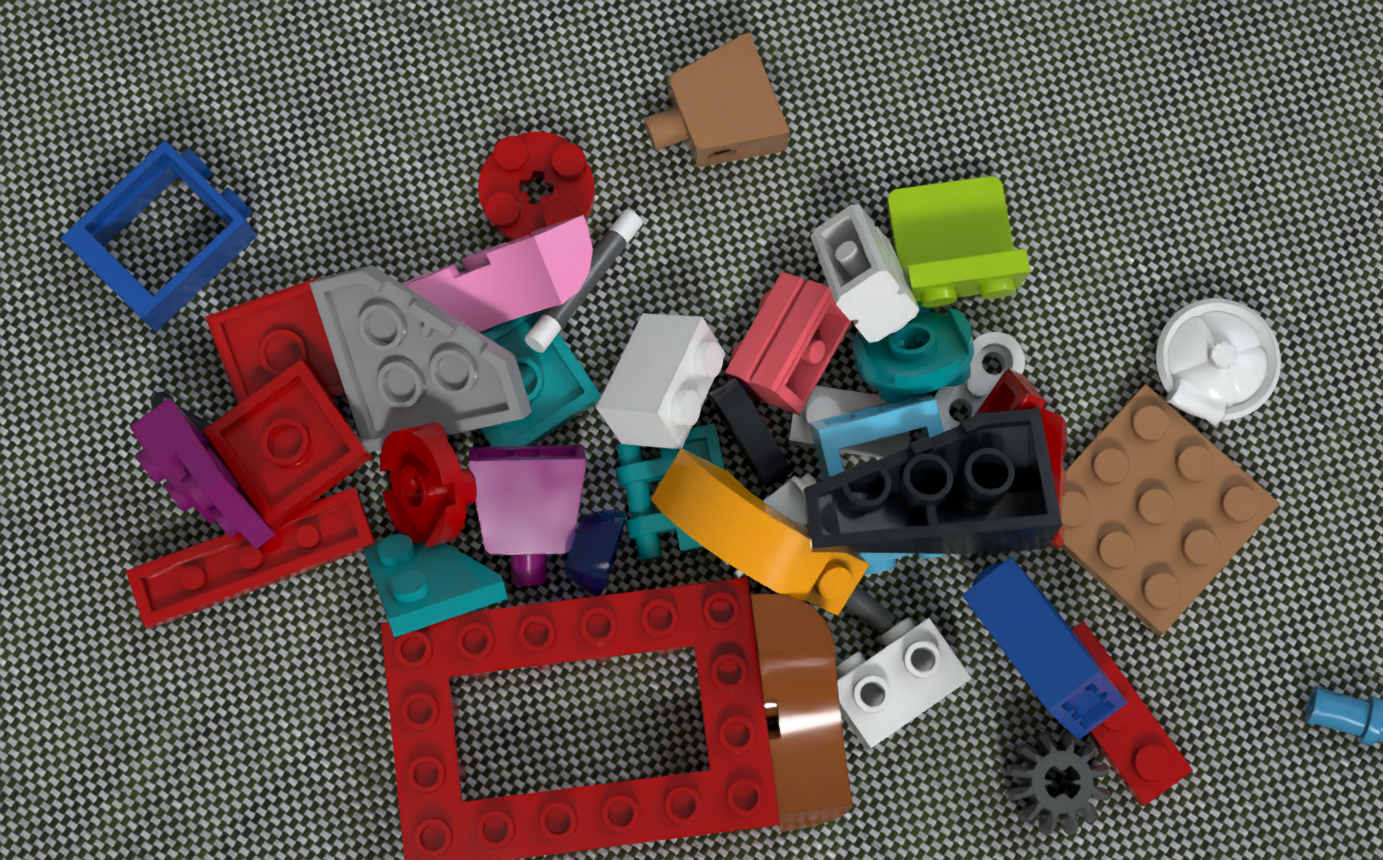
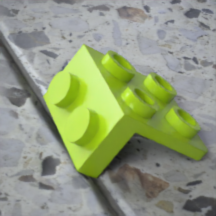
[887,176,1030,308]

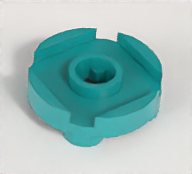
[853,301,974,403]

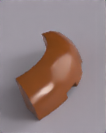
[751,594,853,832]

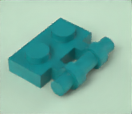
[615,423,725,562]

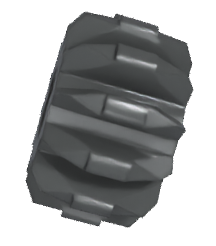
[1005,731,1110,834]

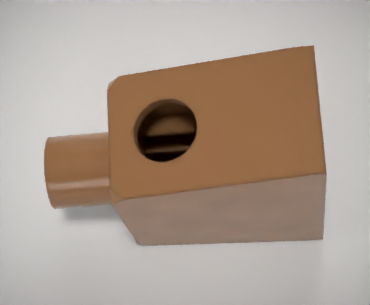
[643,32,790,167]

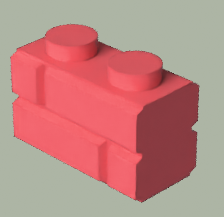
[725,272,853,416]

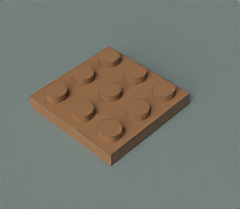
[1061,384,1280,636]

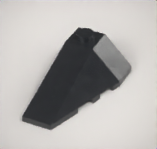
[803,408,1062,554]

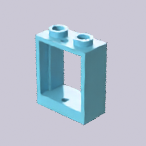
[809,393,946,574]

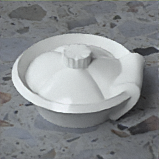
[1156,298,1281,426]

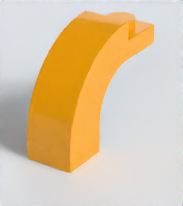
[650,448,870,616]

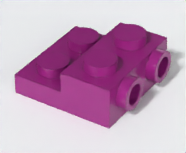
[130,398,276,549]

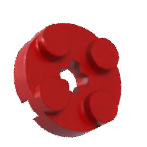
[478,132,595,242]
[380,422,477,547]

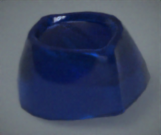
[565,510,627,596]

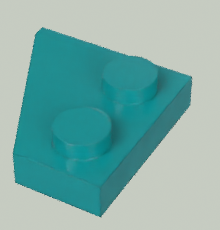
[363,534,508,637]

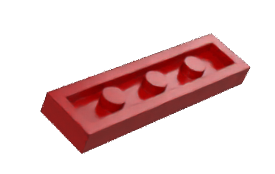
[126,487,376,629]

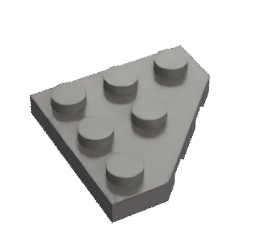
[310,265,532,452]

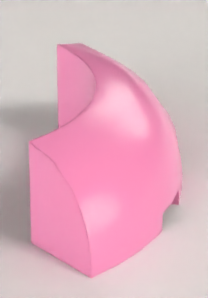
[401,215,593,332]

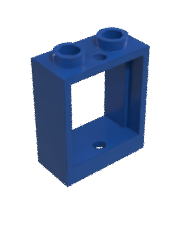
[61,140,258,332]
[962,557,1128,740]

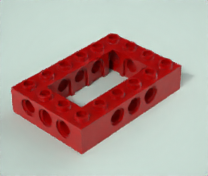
[380,577,780,860]

